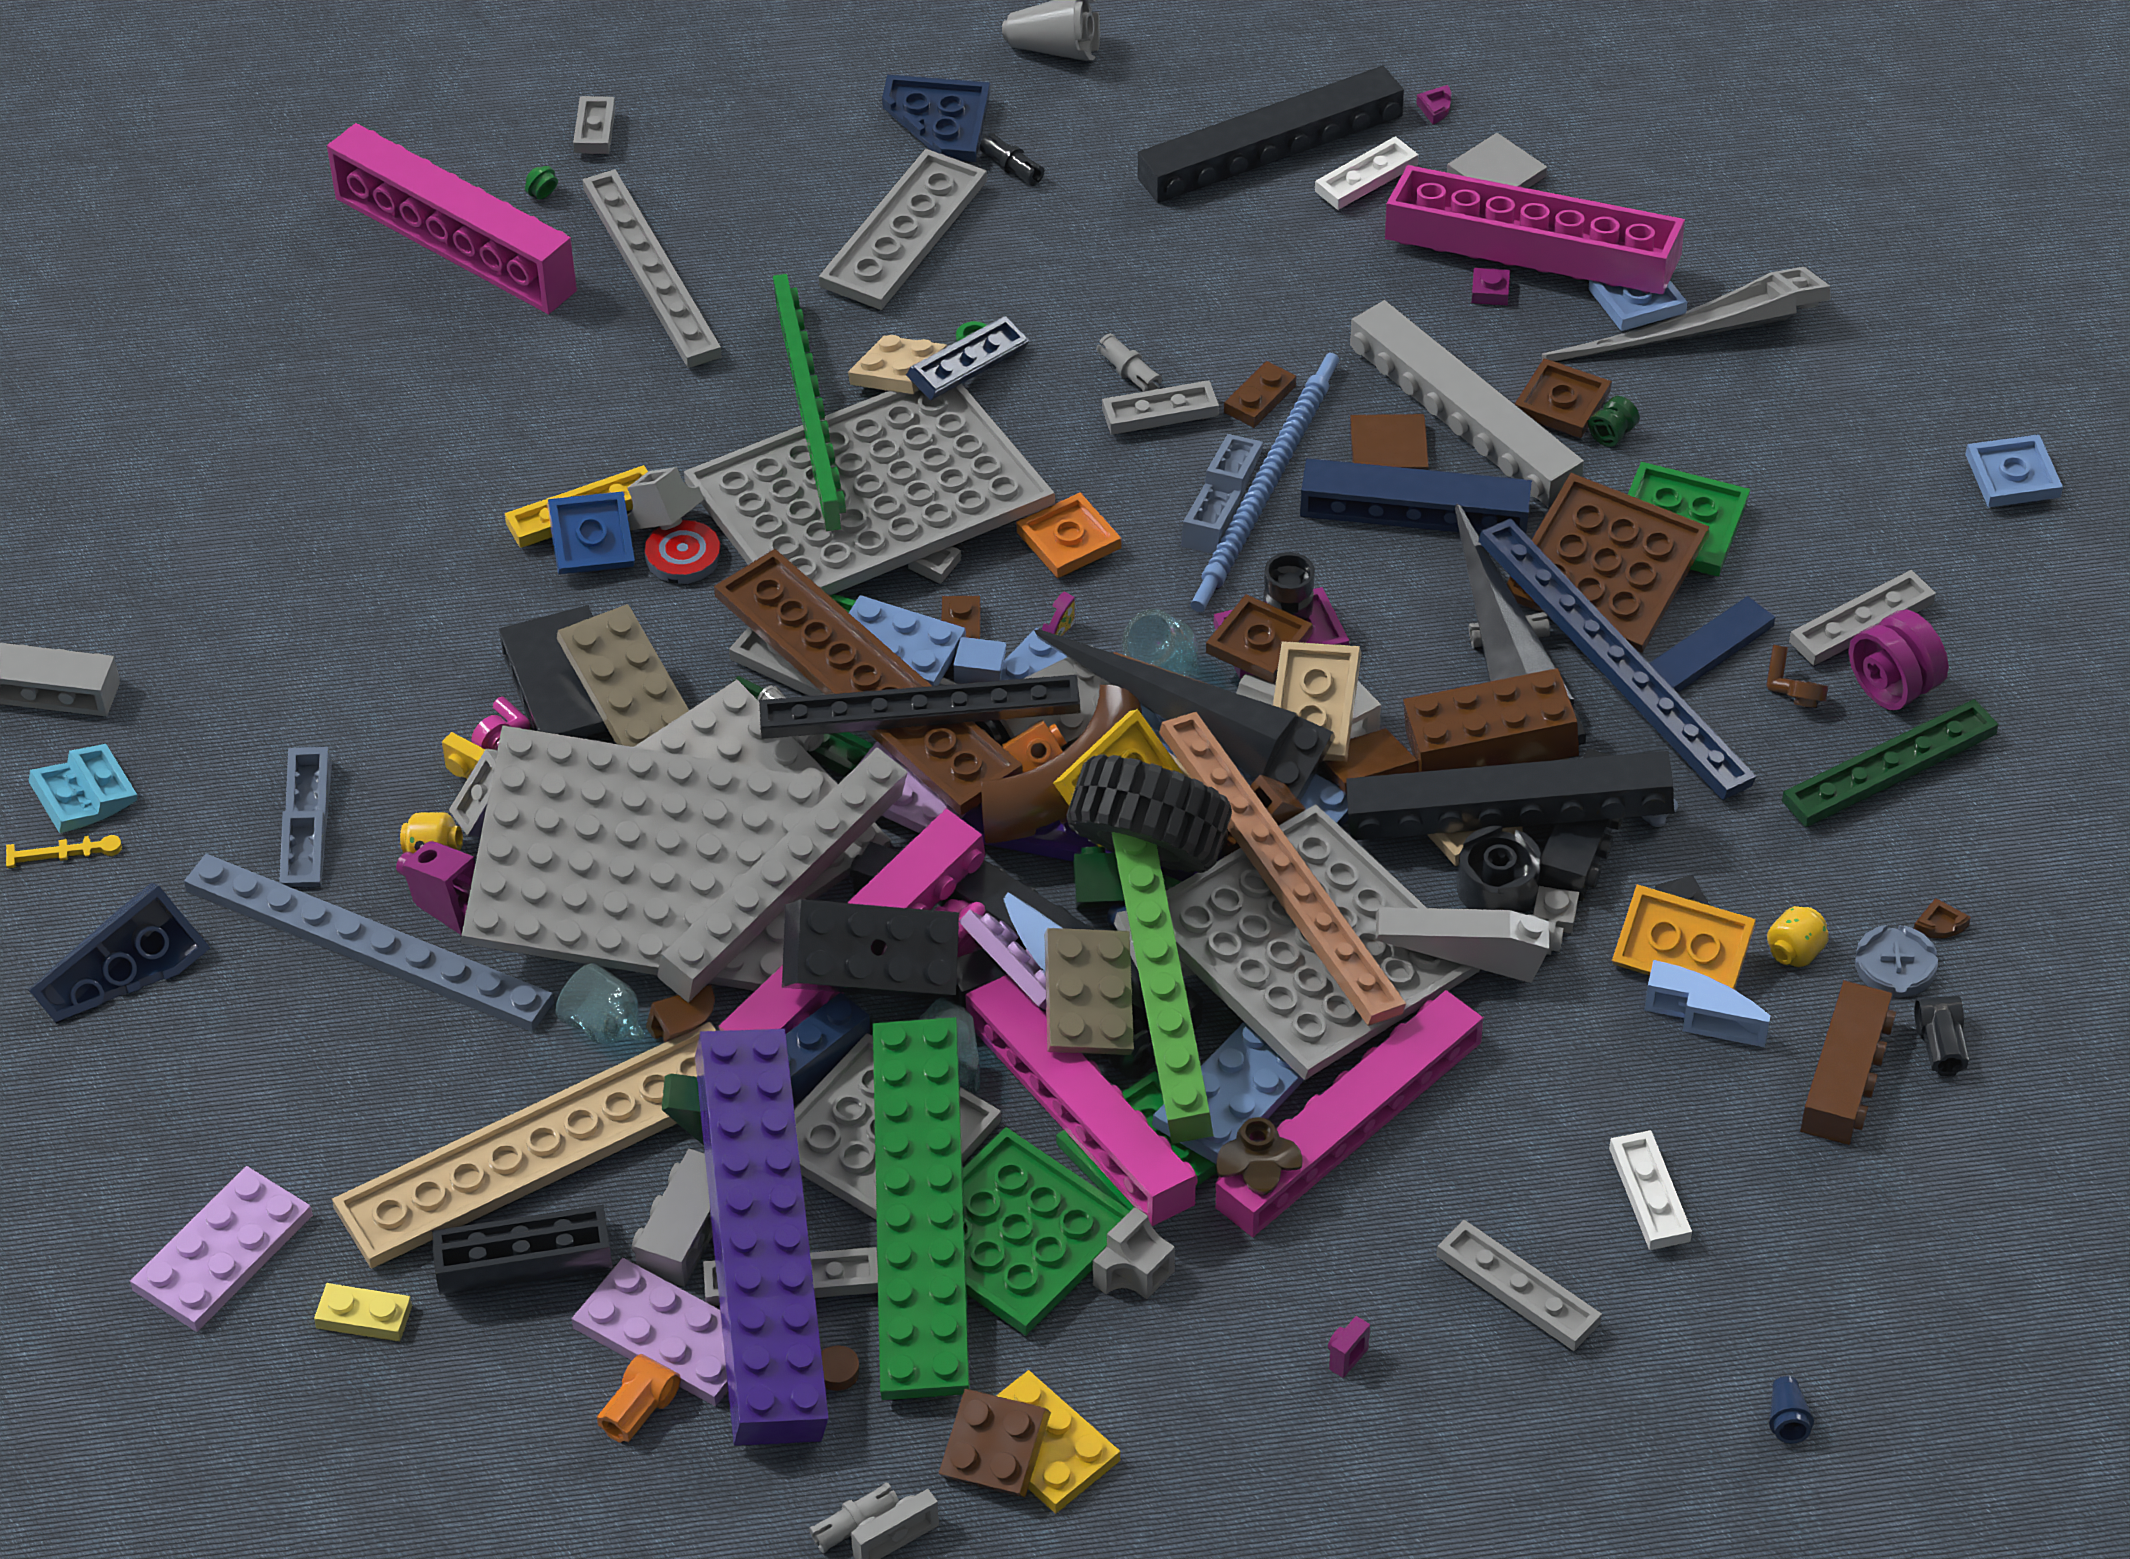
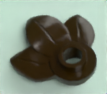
[1216,1117,1302,1195]

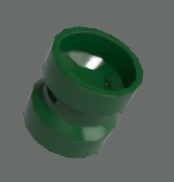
[1588,396,1640,447]

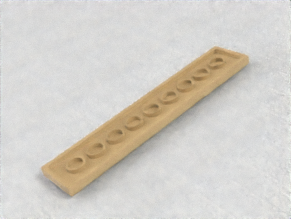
[332,1022,716,1269]

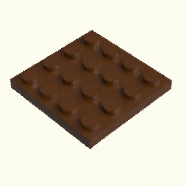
[1506,473,1709,653]

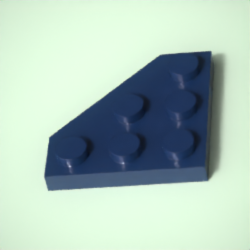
[882,75,990,162]

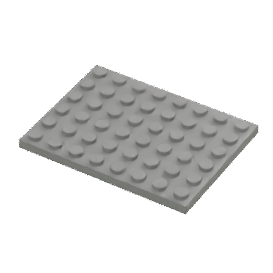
[684,384,1055,595]
[461,725,822,991]

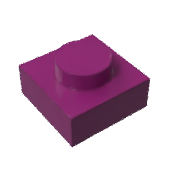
[1471,268,1510,305]
[1328,1316,1370,1378]

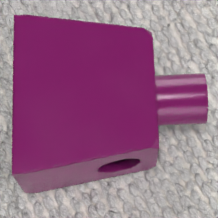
[396,841,475,936]

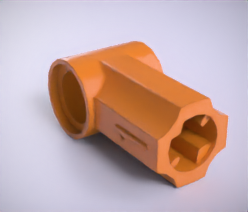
[597,1354,681,1443]

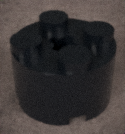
[1457,826,1541,914]

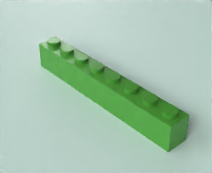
[1112,832,1214,1144]

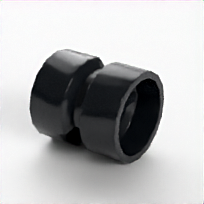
[1263,552,1315,620]

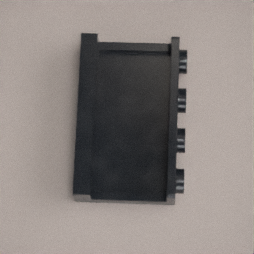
[499,605,609,738]

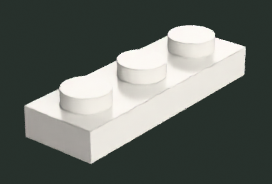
[1315,136,1419,210]
[1609,1130,1692,1250]

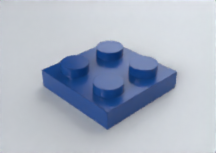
[547,491,635,575]

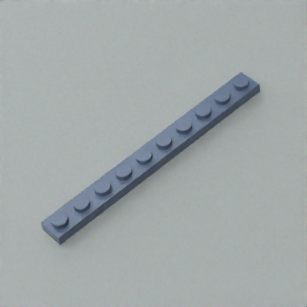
[184,853,554,1032]

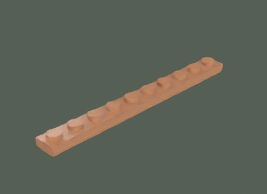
[1159,712,1406,1026]

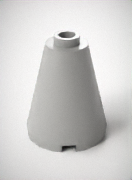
[1002,0,1100,61]

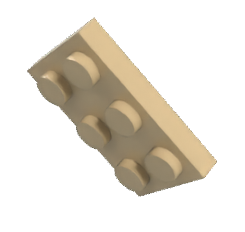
[1273,642,1361,762]

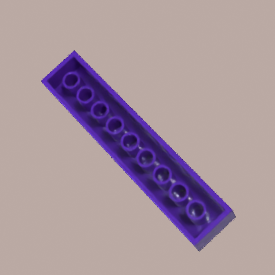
[695,1029,828,1446]

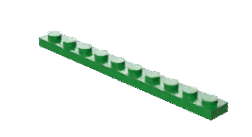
[773,274,846,532]

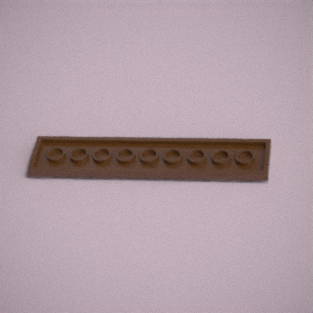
[714,549,1023,816]

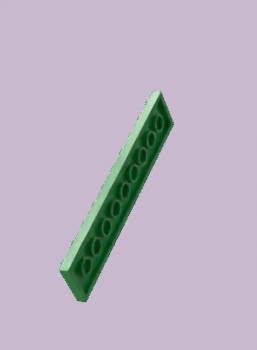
[873,1017,970,1400]

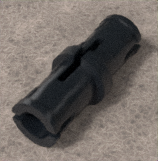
[980,133,1045,186]

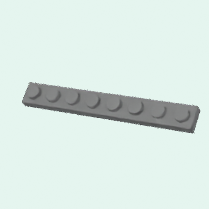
[582,169,722,368]

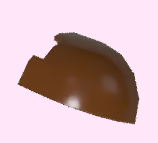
[646,985,715,1042]

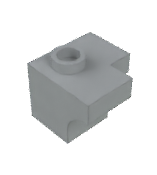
[627,467,704,530]
[1093,1207,1175,1299]

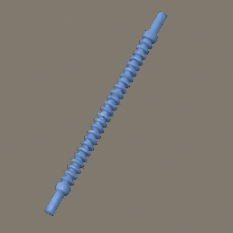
[1190,353,1339,612]

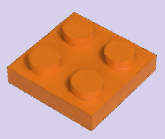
[1016,492,1121,579]

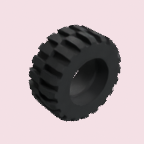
[1066,754,1232,873]

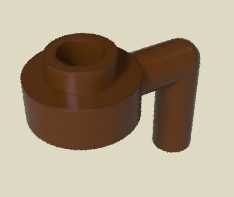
[1766,645,1829,708]

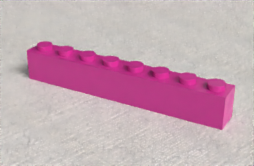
[719,808,986,1034]
[966,975,1198,1226]
[1215,990,1483,1238]

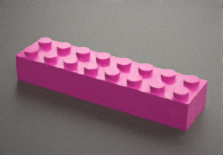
[327,123,577,315]
[1385,165,1685,295]

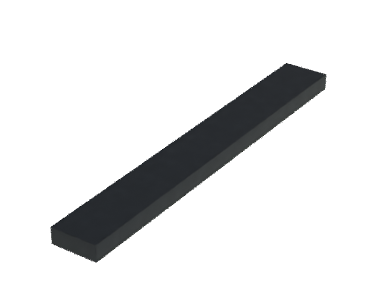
[759,674,1081,739]

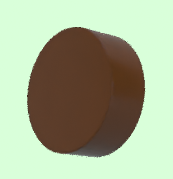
[821,1345,860,1391]

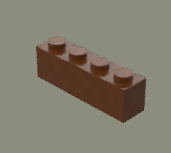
[1800,980,1897,1145]

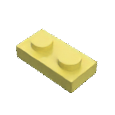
[314,1283,412,1342]

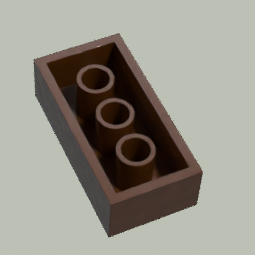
[1403,668,1579,772]

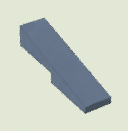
[1181,434,1263,554]
[279,747,332,887]

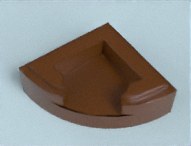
[1914,898,1971,938]

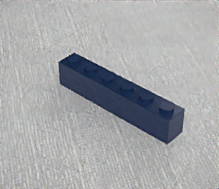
[1300,458,1532,534]

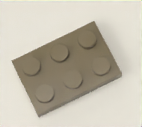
[1044,928,1134,1055]

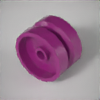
[1849,609,1949,710]

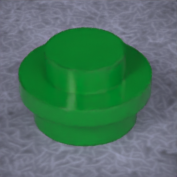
[525,166,558,199]

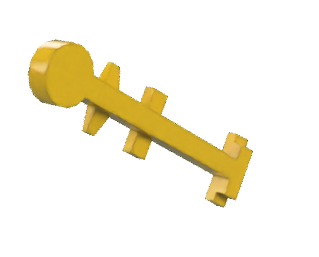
[6,835,122,869]

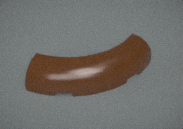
[981,684,1142,844]

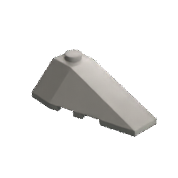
[1376,907,1549,983]

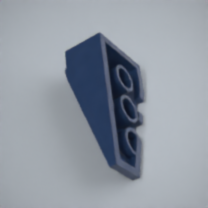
[28,883,210,1022]

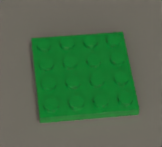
[963,1127,1130,1336]

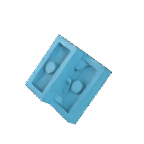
[29,744,137,833]

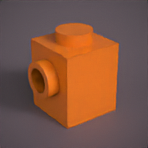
[1002,719,1067,773]

